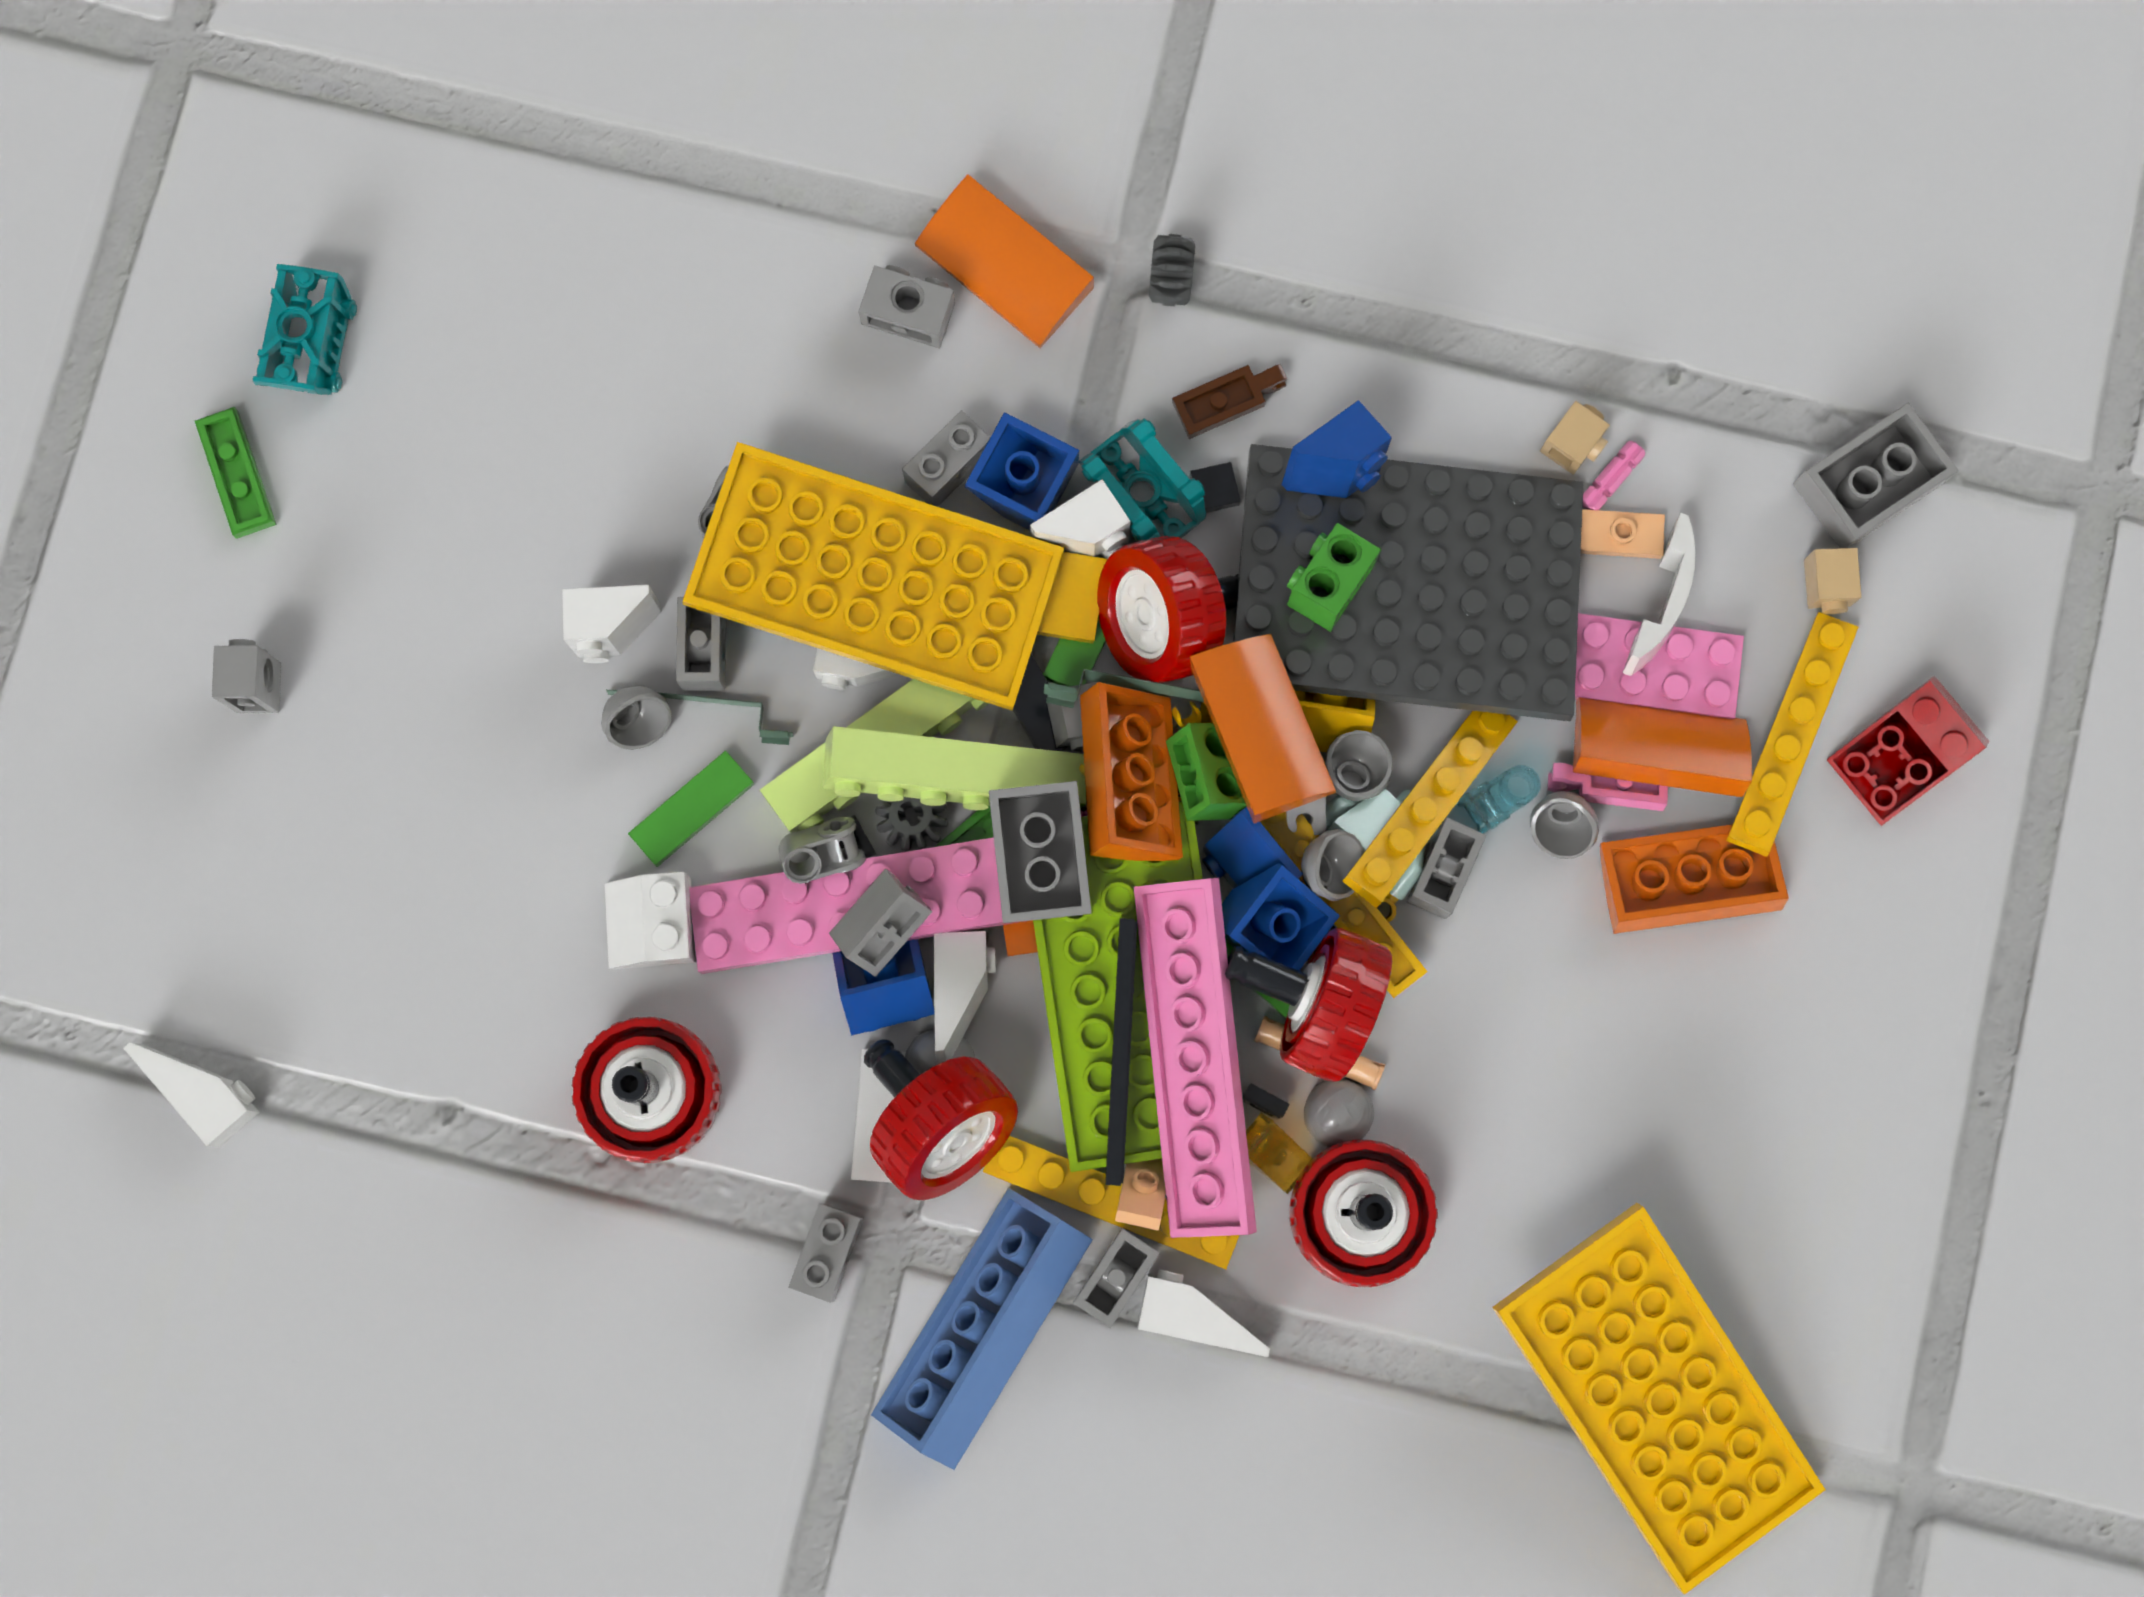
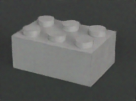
[1793,402,1959,548]
[989,781,1092,924]

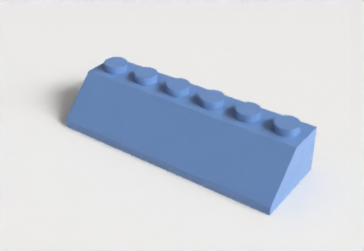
[871,1188,1093,1470]

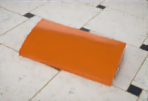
[915,174,1094,348]
[1190,634,1336,824]
[1080,682,1183,861]
[1573,697,1752,797]
[1599,824,1789,934]

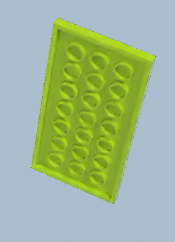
[1033,802,1203,1172]

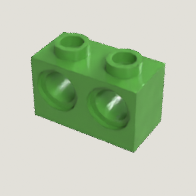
[1287,523,1381,632]
[1166,723,1247,821]

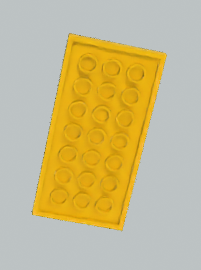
[682,442,1064,711]
[1492,1203,1826,1595]

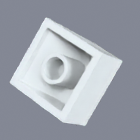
[1030,479,1131,561]
[562,585,661,663]
[605,872,696,969]

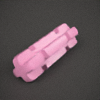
[1582,440,1646,511]

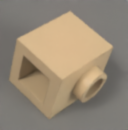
[1540,401,1610,475]
[1804,548,1862,614]

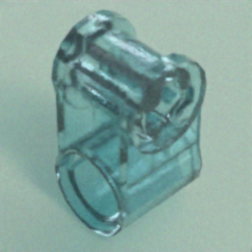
[1456,765,1541,834]

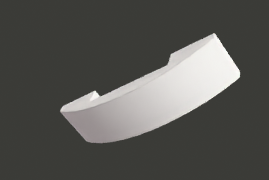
[1623,513,1696,676]

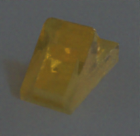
[1246,1112,1313,1194]

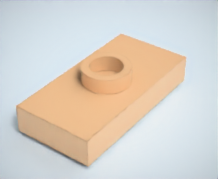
[1580,509,1665,559]
[1115,1159,1166,1230]

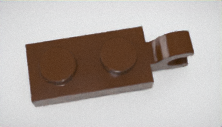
[1172,364,1287,439]

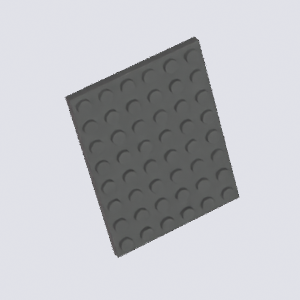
[1233,444,1583,721]

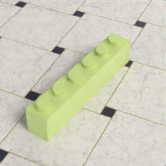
[760,679,989,833]
[823,726,1086,810]

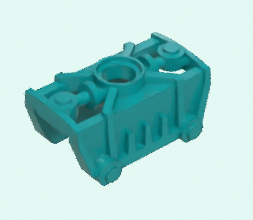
[253,264,357,395]
[1079,418,1206,541]

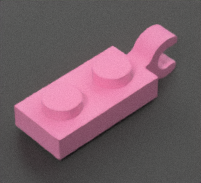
[1547,763,1668,811]

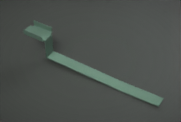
[1044,669,1204,708]
[606,689,794,745]

